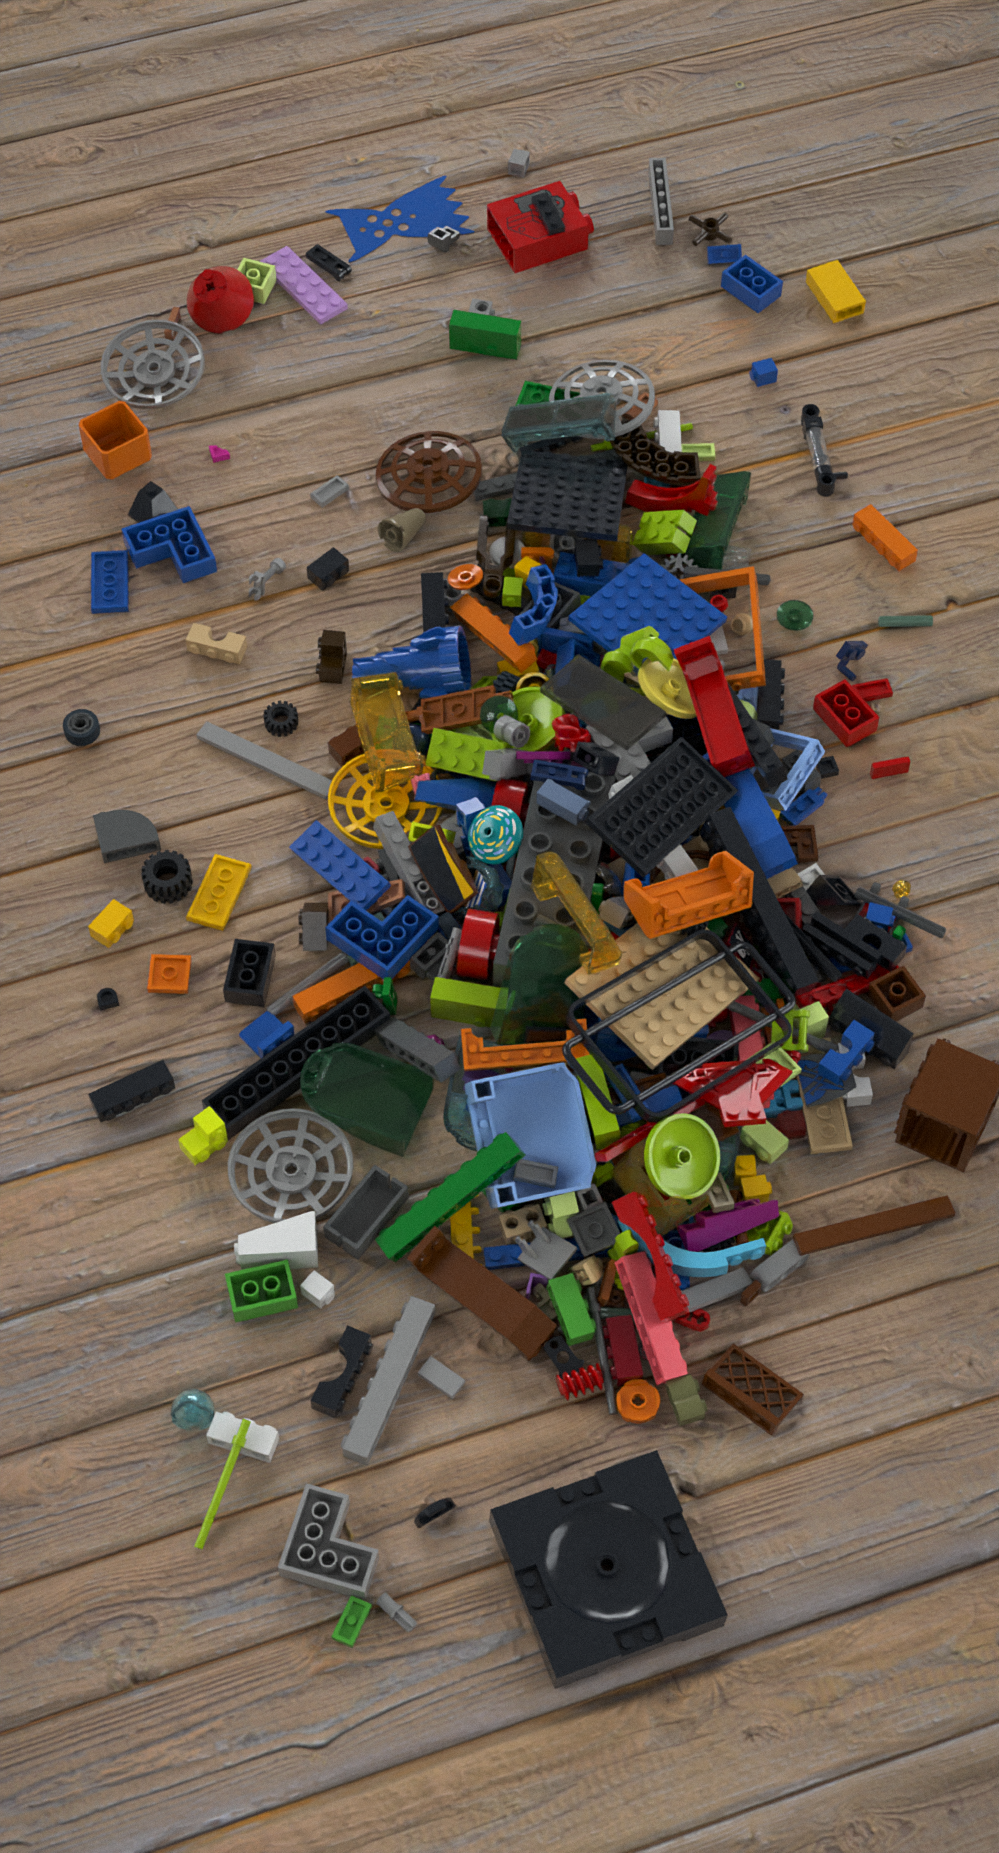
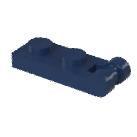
[530,759,589,790]

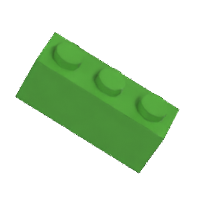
[547,1273,596,1346]

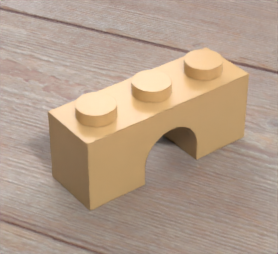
[186,623,247,664]

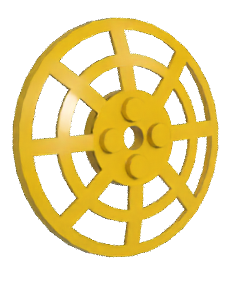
[328,750,443,849]

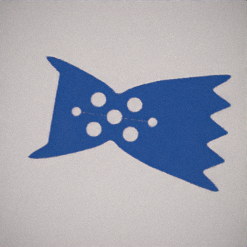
[325,176,475,262]

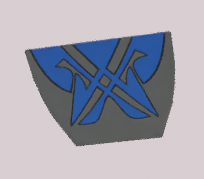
[797,1053,857,1107]

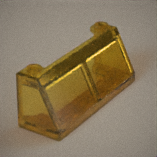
[350,672,426,793]

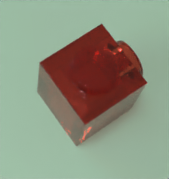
[774,1110,807,1140]

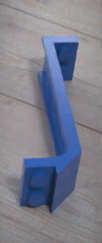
[702,753,798,879]

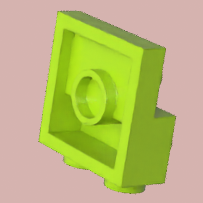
[733,1211,793,1256]

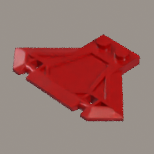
[672,1059,793,1127]

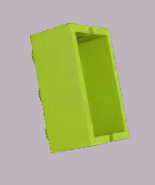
[632,510,697,555]

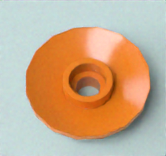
[447,564,484,590]

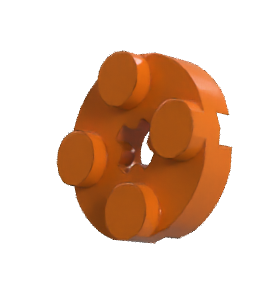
[616,1379,660,1424]

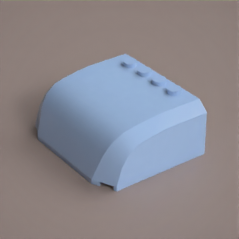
[465,1062,596,1209]

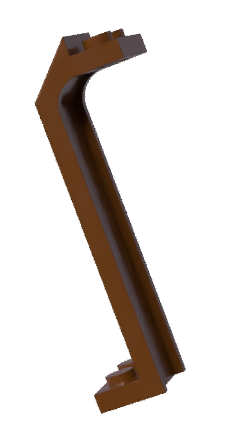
[407,1226,557,1362]

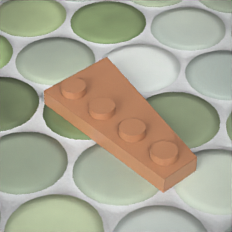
[328,879,405,924]

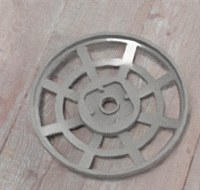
[101,320,205,409]
[549,360,655,439]
[228,1109,353,1223]

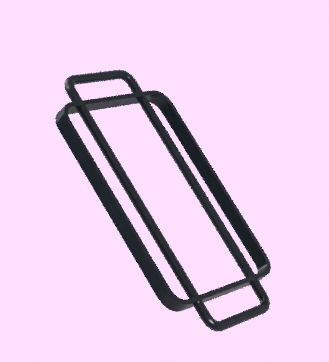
[562,930,796,1123]

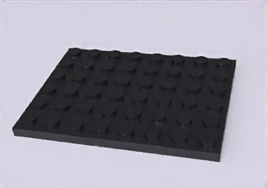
[506,450,628,542]

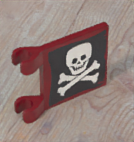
[725,922,762,983]

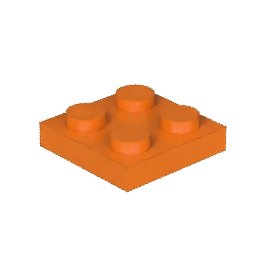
[147,954,192,994]

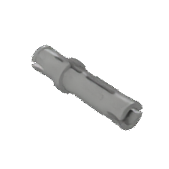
[437,927,462,979]

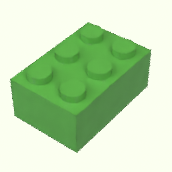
[225,1259,298,1323]

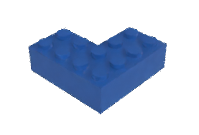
[121,506,217,583]
[325,895,439,980]

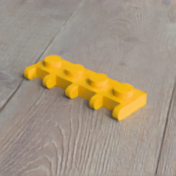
[450,1195,482,1265]

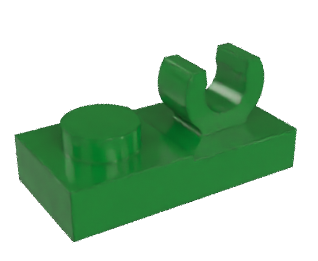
[372,977,398,1015]

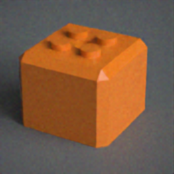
[79,401,152,480]

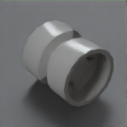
[494,715,530,748]

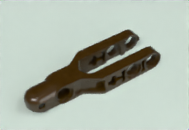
[476,514,515,598]

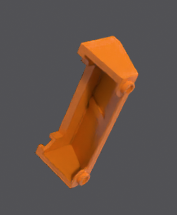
[624,851,754,939]
[461,1019,590,1071]

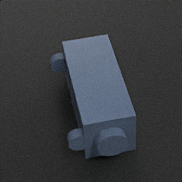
[537,779,591,826]

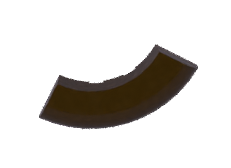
[605,420,701,486]

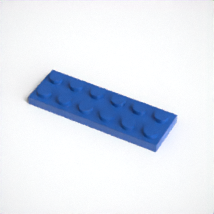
[289,820,391,911]

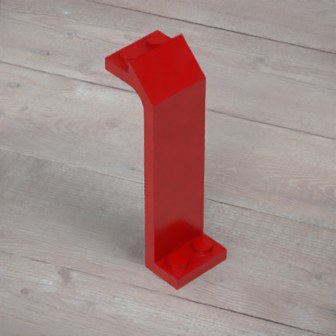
[673,636,755,777]

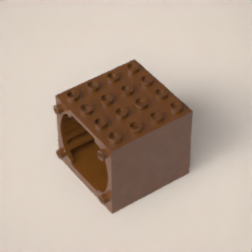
[894,1038,999,1173]

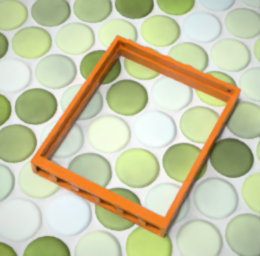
[679,566,766,691]

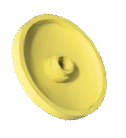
[638,658,697,719]

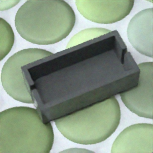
[323,1165,409,1260]

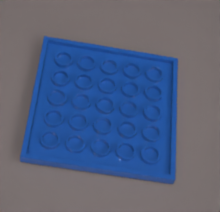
[568,553,727,675]

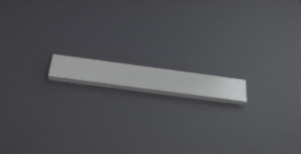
[197,721,332,800]

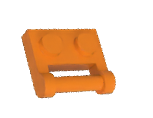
[521,547,554,575]

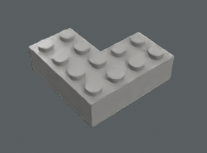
[586,702,673,784]
[278,1483,379,1601]

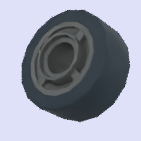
[63,709,100,746]

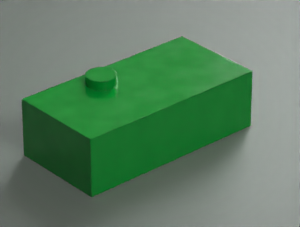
[449,310,521,360]

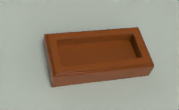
[597,1259,617,1307]

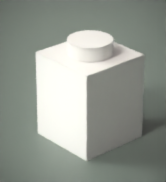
[300,1270,335,1308]

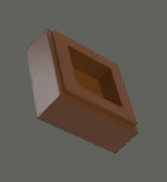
[740,1280,761,1307]

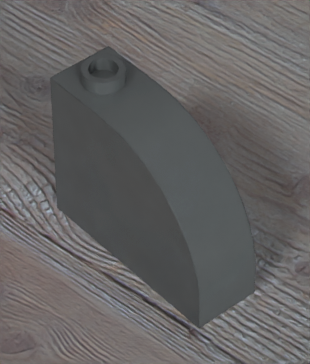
[93,810,161,863]

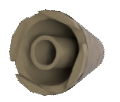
[378,508,426,552]

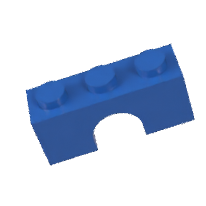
[818,1020,875,1086]

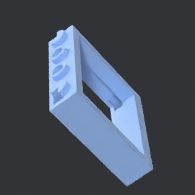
[751,728,825,811]

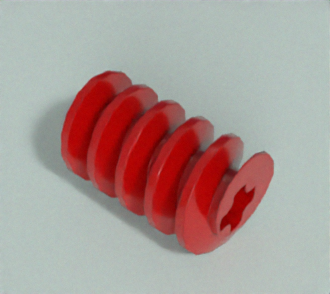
[555,1363,604,1401]

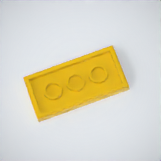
[186,854,252,931]

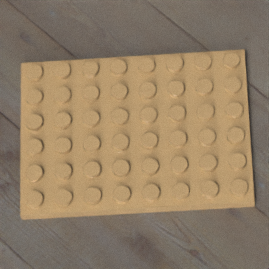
[564,923,759,1070]

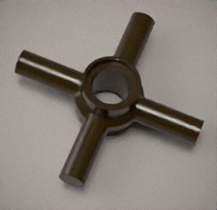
[689,212,732,246]

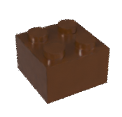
[867,965,926,1021]

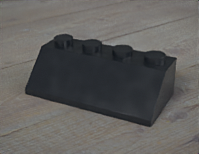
[828,989,914,1070]

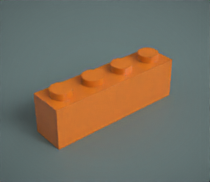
[852,504,918,571]

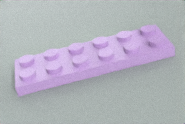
[260,246,348,325]

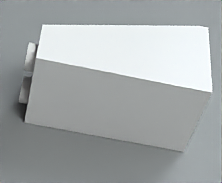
[234,1211,318,1270]

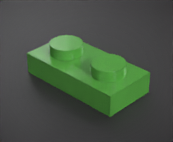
[331,1595,372,1648]

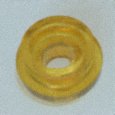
[892,880,911,899]

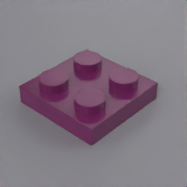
[516,751,570,763]

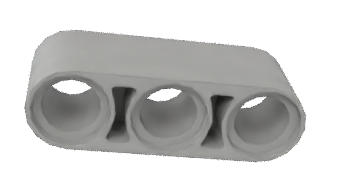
[750,1240,810,1292]

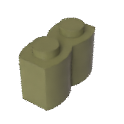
[665,1374,707,1427]

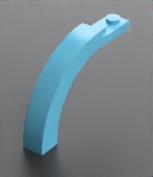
[618,1218,766,1277]

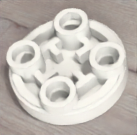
[489,537,525,569]

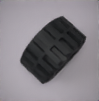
[141,850,193,904]

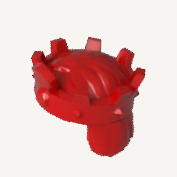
[552,714,592,752]

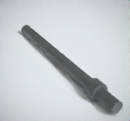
[587,1287,618,1415]

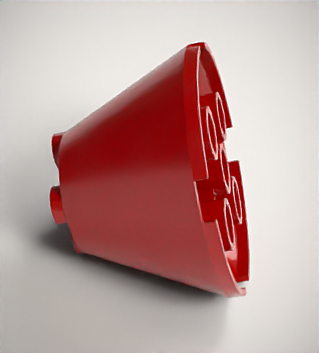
[187,266,254,334]

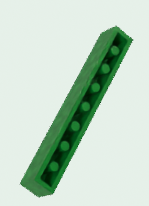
[375,1132,526,1263]

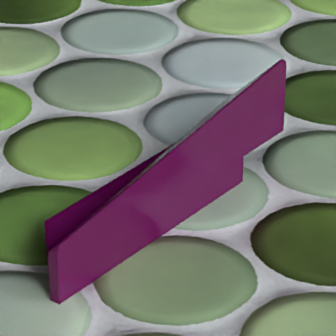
[677,1199,779,1252]

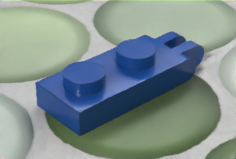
[780,787,827,826]

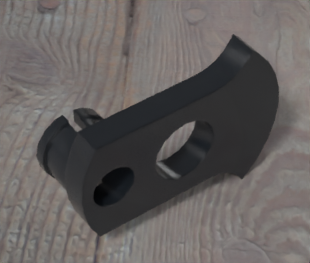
[543,1336,584,1379]

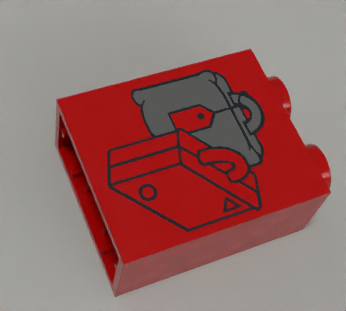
[487,181,594,274]

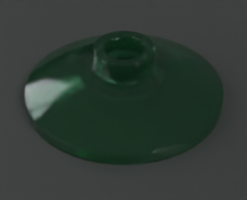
[776,600,814,631]
[480,696,518,733]

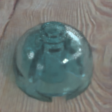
[171,1389,215,1430]

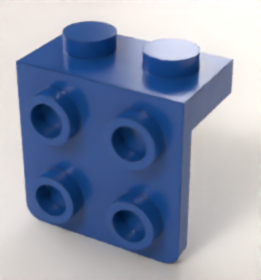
[239,1011,295,1058]

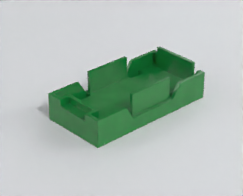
[515,380,587,427]

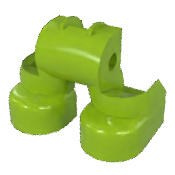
[601,626,674,690]

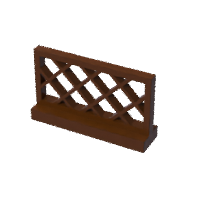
[701,1343,804,1436]

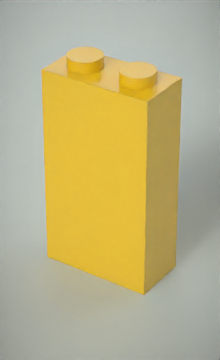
[806,260,866,323]

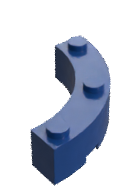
[509,564,558,646]
[456,797,512,908]

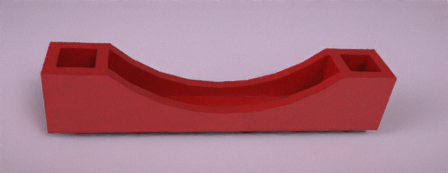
[612,1191,689,1323]

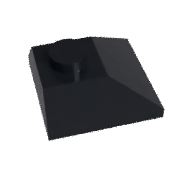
[128,481,178,523]
[806,875,863,906]

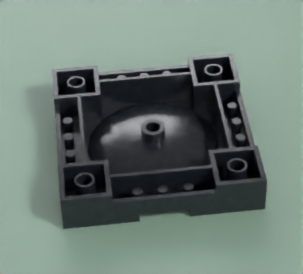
[489,1450,728,1689]

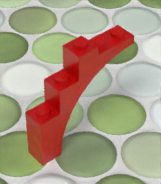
[625,464,718,516]

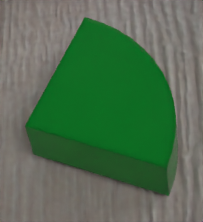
[892,925,906,940]

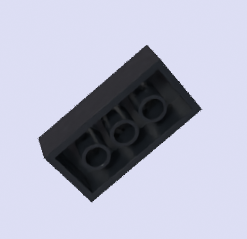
[649,1037,739,1076]

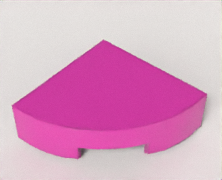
[208,445,230,463]

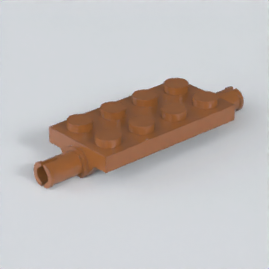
[401,685,513,734]

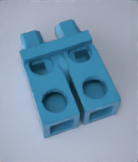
[764,1079,803,1119]

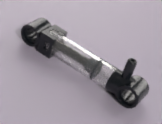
[801,404,848,497]

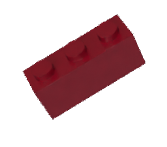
[602,1314,643,1387]

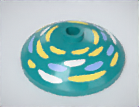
[468,805,523,865]

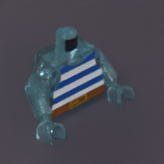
[453,856,504,916]

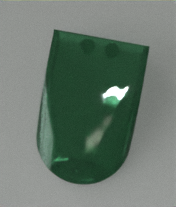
[490,924,590,1045]
[300,1043,434,1157]

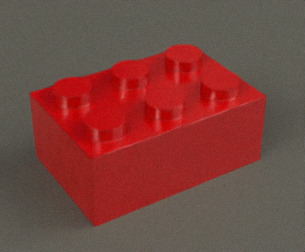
[813,679,880,748]

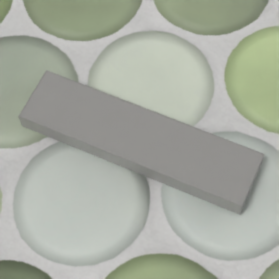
[681,1267,753,1312]

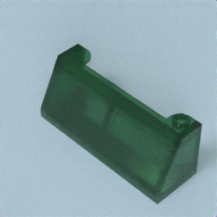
[677,471,751,570]

